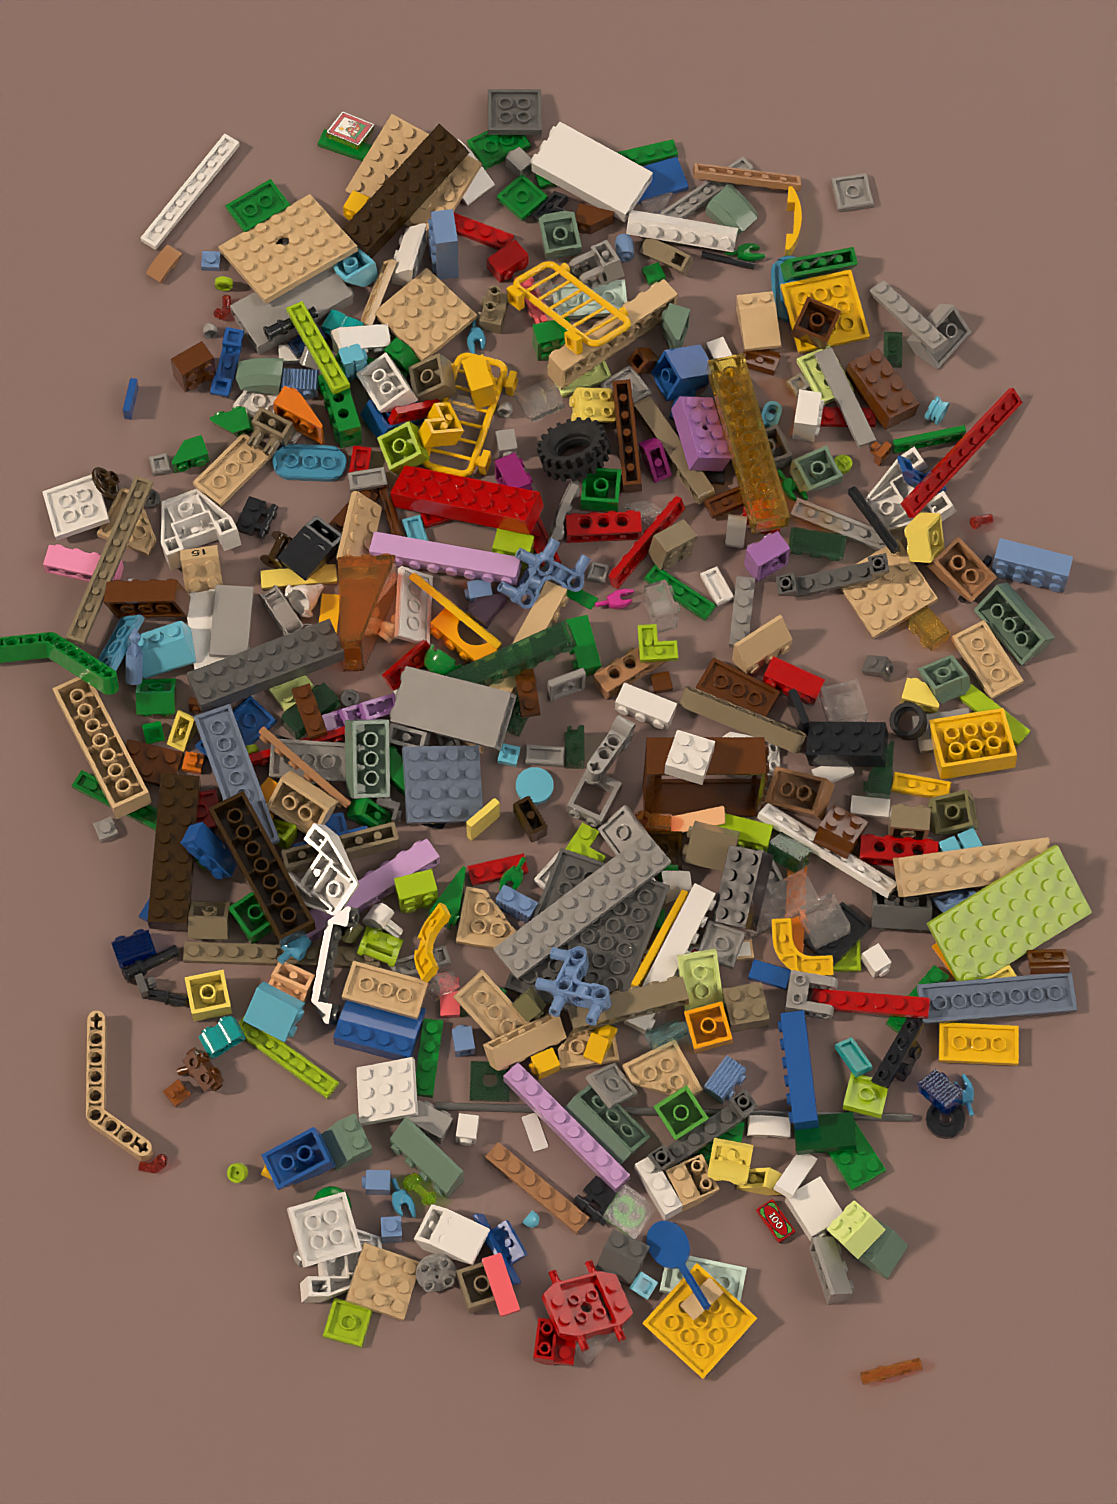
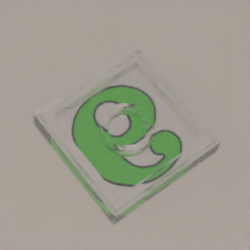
[602,1184,657,1239]

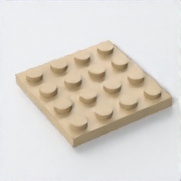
[375,268,477,361]
[840,539,938,639]

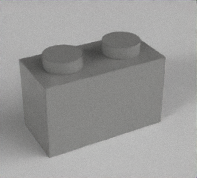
[389,723,431,747]
[408,1100,453,1144]

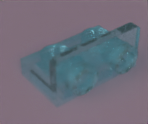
[644,1018,688,1050]

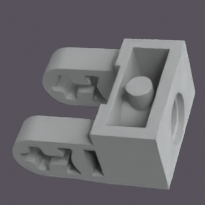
[569,240,625,289]
[784,970,838,1019]

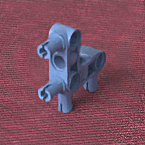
[497,538,592,609]
[535,946,612,1026]

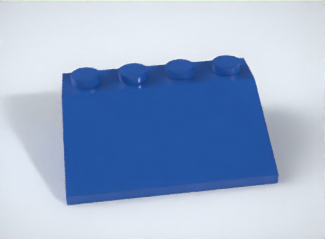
[333,1000,426,1060]

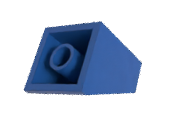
[651,344,716,402]

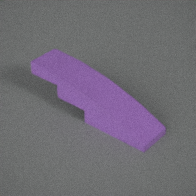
[321,693,396,731]

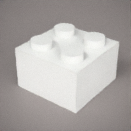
[792,389,824,442]
[664,730,715,785]

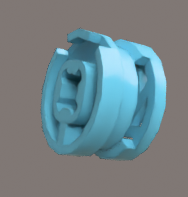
[924,396,950,426]

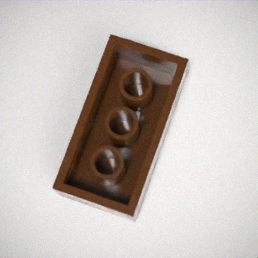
[845,348,920,430]
[103,578,191,618]

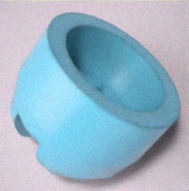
[522,1210,540,1228]

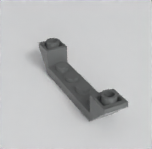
[776,553,890,597]
[311,906,359,1025]
[647,1089,757,1172]

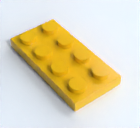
[939,1023,1019,1066]

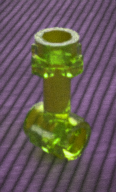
[402,1172,437,1207]

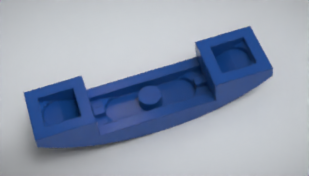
[210,327,244,397]
[897,455,947,493]

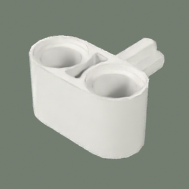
[362,903,403,937]

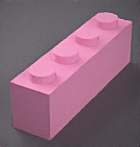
[43,544,124,582]

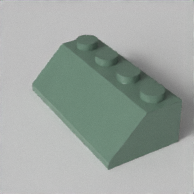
[974,583,1056,665]
[345,719,390,798]
[564,1084,651,1165]
[390,1117,464,1199]

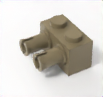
[477,285,509,334]
[246,407,295,458]

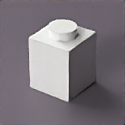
[861,943,892,978]
[456,1113,479,1146]

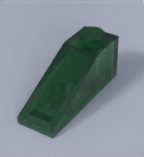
[863,741,894,799]

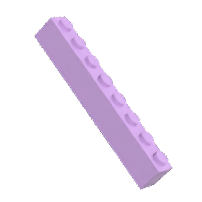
[369,531,522,586]
[306,839,440,943]
[503,1062,630,1192]

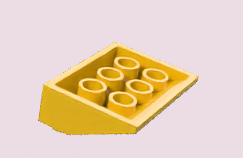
[929,708,1017,780]

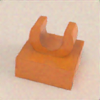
[182,751,205,775]

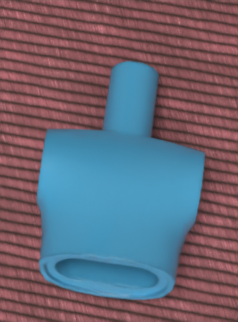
[277,935,312,964]

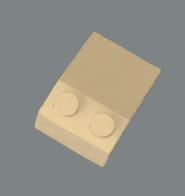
[736,291,781,351]

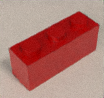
[762,656,825,705]

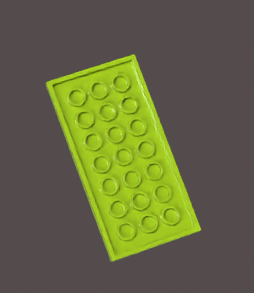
[927,845,1092,981]

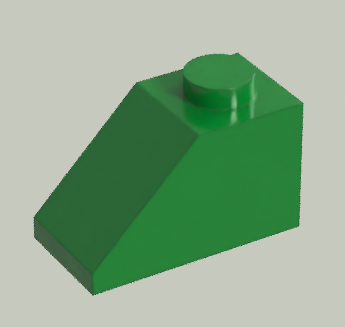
[384,337,421,378]
[346,798,392,828]

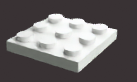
[42,474,110,540]
[357,1057,418,1126]
[287,1192,362,1268]

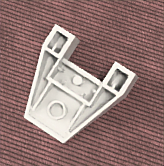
[865,447,957,532]
[161,489,241,571]
[288,823,359,916]
[300,1229,382,1303]

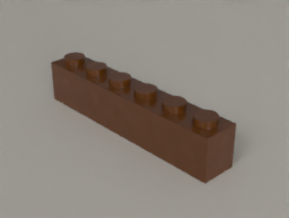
[612,379,642,493]

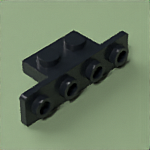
[871,1017,925,1088]

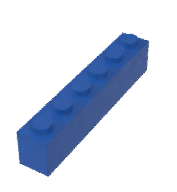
[778,1010,819,1130]

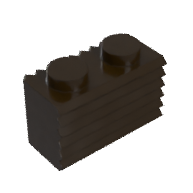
[513,796,548,843]

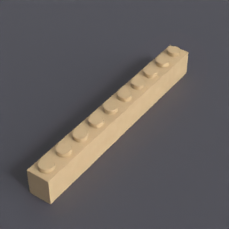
[462,581,569,753]

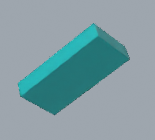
[835,1037,873,1078]

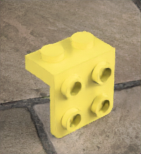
[569,387,616,423]
[707,1138,754,1185]

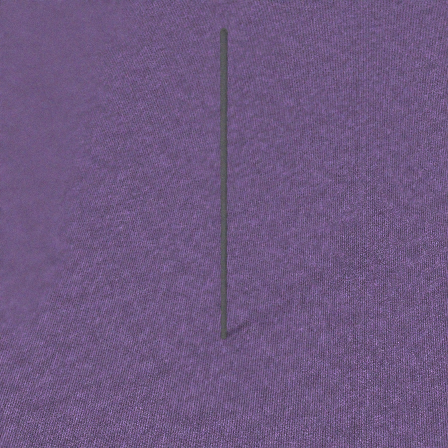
[435,1102,913,1122]

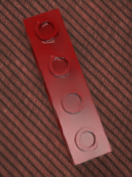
[565,510,642,543]
[858,834,938,867]

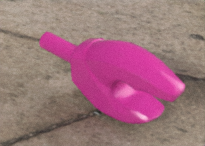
[595,589,634,609]

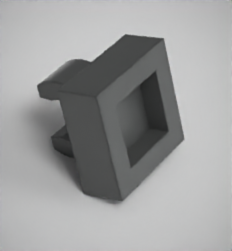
[135,973,157,999]

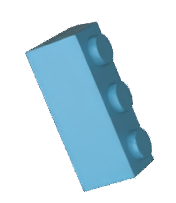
[138,621,196,679]

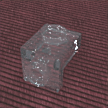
[427,970,460,1001]

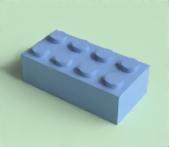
[428,209,459,280]
[991,538,1073,592]

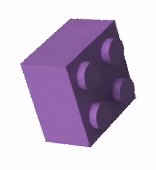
[744,531,790,582]

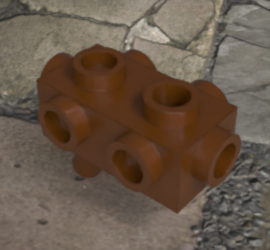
[177,1047,224,1092]

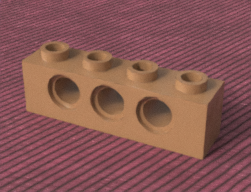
[593,639,666,700]

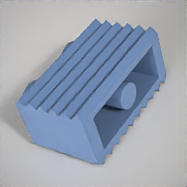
[281,368,319,399]
[496,885,538,923]
[703,1056,747,1104]

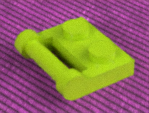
[357,926,403,967]

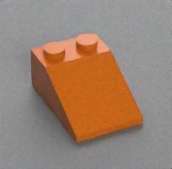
[273,386,324,445]

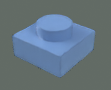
[201,251,221,271]

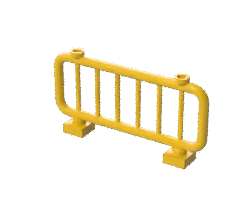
[506,261,631,355]
[422,353,518,477]

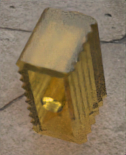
[908,605,951,651]

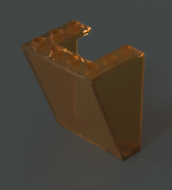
[338,553,397,672]

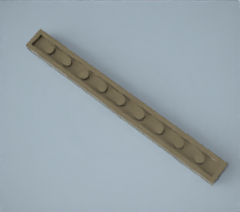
[66,475,154,646]
[183,942,380,968]

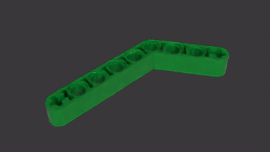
[0,632,119,695]

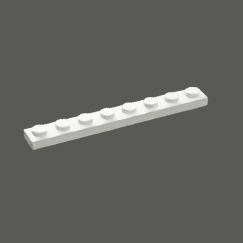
[141,134,240,250]
[757,803,897,898]

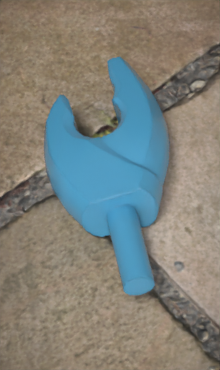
[467,320,486,354]
[953,1074,974,1116]
[391,1178,416,1218]

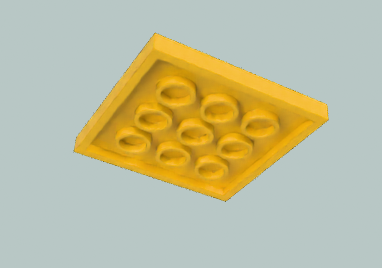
[780,270,870,354]
[642,1263,757,1379]

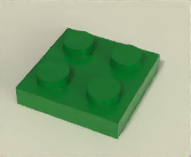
[496,174,548,221]

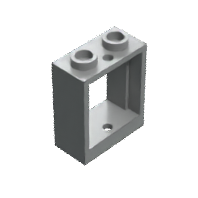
[567,768,622,828]

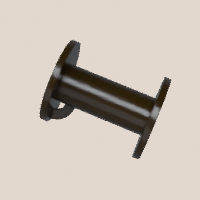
[260,531,292,569]

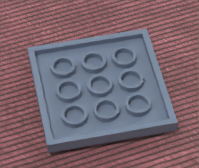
[402,745,483,824]

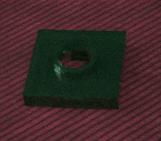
[470,1061,510,1102]

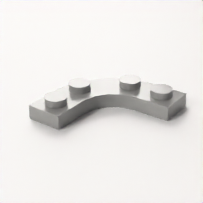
[548,480,581,542]

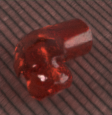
[213,295,231,320]
[969,513,994,529]
[138,1154,168,1174]

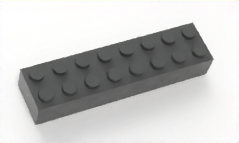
[187,619,345,713]

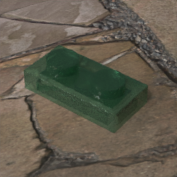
[883,331,903,368]

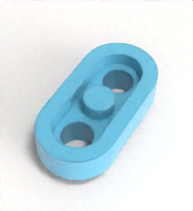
[758,401,782,431]

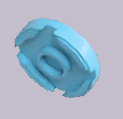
[516,767,553,805]

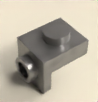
[862,655,894,681]
[376,797,403,827]

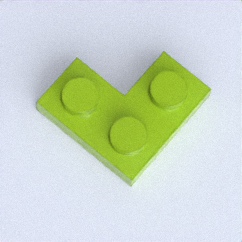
[637,624,678,663]
[566,822,606,863]

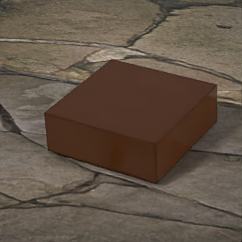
[650,671,673,694]

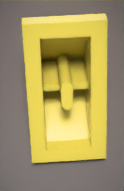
[167,710,197,752]

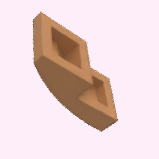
[146,244,183,283]

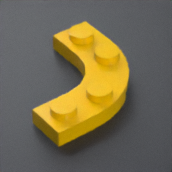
[414,903,451,983]
[772,918,834,976]

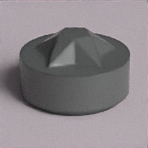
[145,489,160,508]
[339,689,359,708]

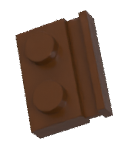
[739,349,782,376]
[1027,949,1070,974]

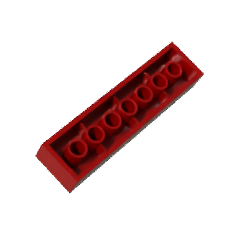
[390,465,544,535]

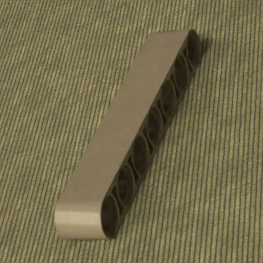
[633,396,716,505]
[679,686,806,753]

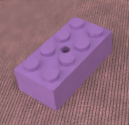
[671,396,731,471]

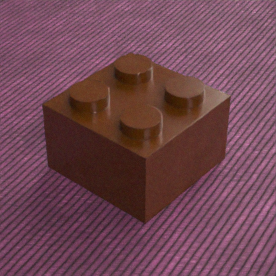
[791,296,841,350]
[171,341,216,392]
[813,804,868,859]

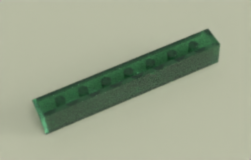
[444,620,577,686]

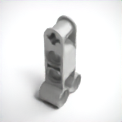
[259,585,312,636]
[584,715,636,784]

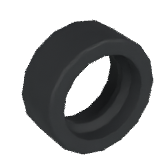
[889,702,928,741]

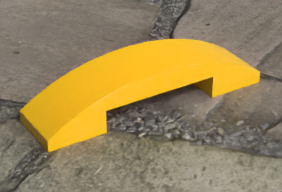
[785,186,802,256]

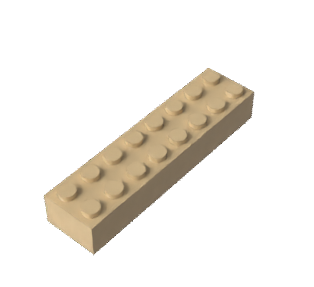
[548,279,678,390]
[52,677,152,819]
[893,837,1050,897]

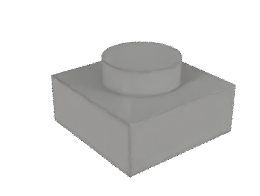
[93,816,119,843]

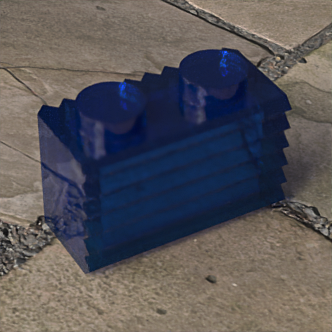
[111,929,156,968]
[918,1069,963,1115]

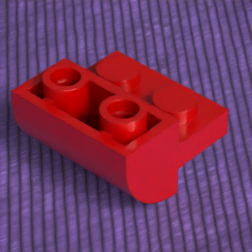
[533,1318,576,1366]

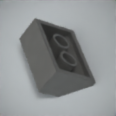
[871,890,932,932]

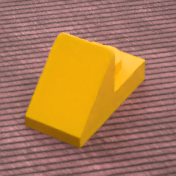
[583,1025,618,1065]

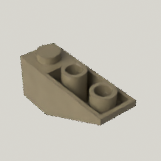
[639,237,694,276]

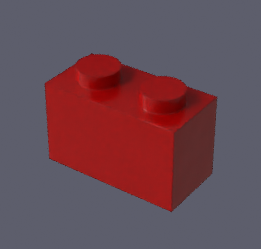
[486,240,529,283]

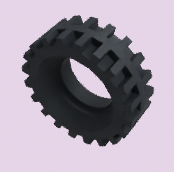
[537,417,611,482]

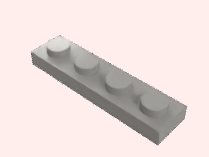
[729,576,755,648]

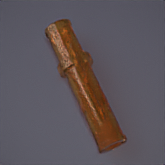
[860,1357,922,1385]

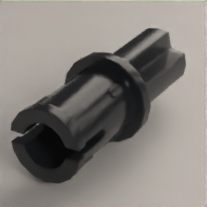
[148,988,188,1007]

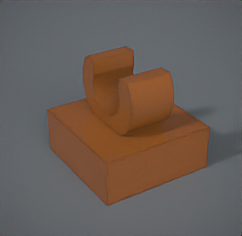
[870,441,892,466]
[163,1079,191,1108]

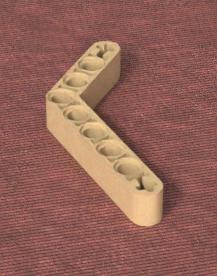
[86,1011,153,1162]

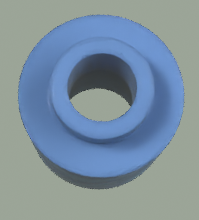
[615,234,634,262]

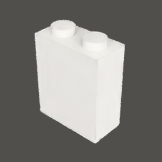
[785,1177,843,1242]

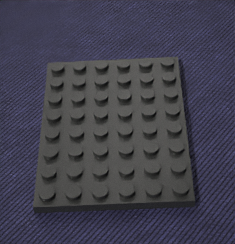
[505,848,670,1028]

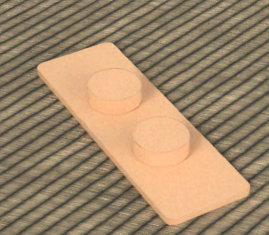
[670,806,725,833]

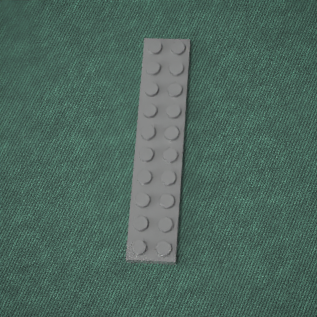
[493,833,671,980]

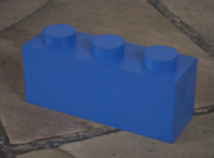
[181,822,237,880]

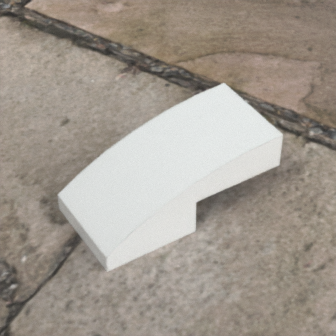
[747,1115,790,1139]

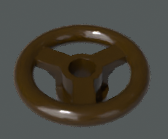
[92,467,120,500]

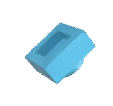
[497,743,521,767]
[629,1271,658,1300]

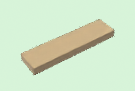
[360,259,397,326]

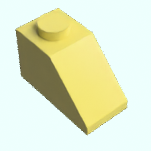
[900,678,940,714]
[736,1167,782,1196]

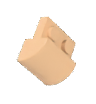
[268,962,315,1002]

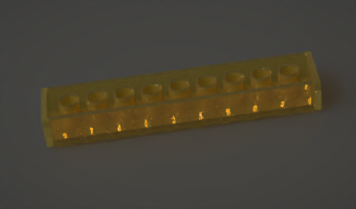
[707,353,790,534]

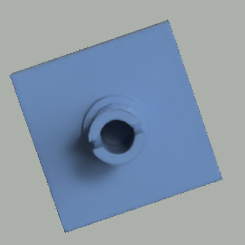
[931,888,976,913]

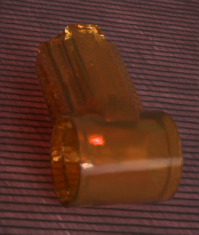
[635,810,672,831]

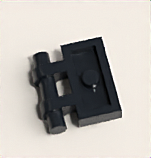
[236,496,278,539]
[574,1175,625,1227]

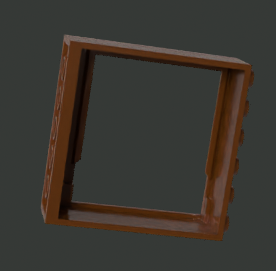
[643,737,769,817]

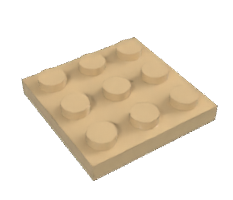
[346,1243,419,1321]

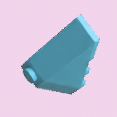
[333,247,378,287]

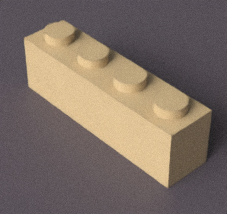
[483,1013,567,1071]

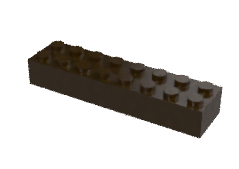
[342,124,470,259]
[147,774,201,931]
[209,791,316,947]

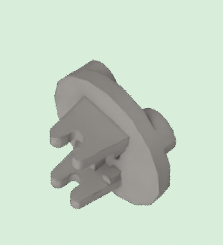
[416,1254,456,1292]

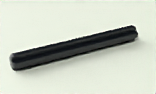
[848,486,900,554]

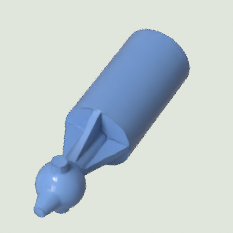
[125,628,143,685]

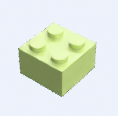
[827,1200,886,1259]

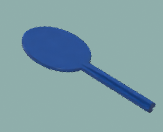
[647,1221,711,1310]

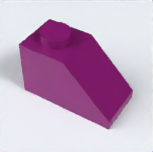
[638,437,672,483]

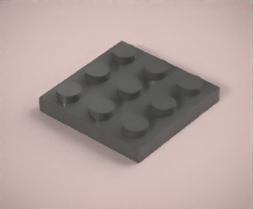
[488,89,542,135]

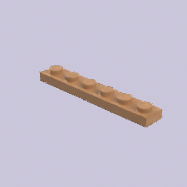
[693,163,801,191]
[258,726,351,809]
[485,1142,590,1235]

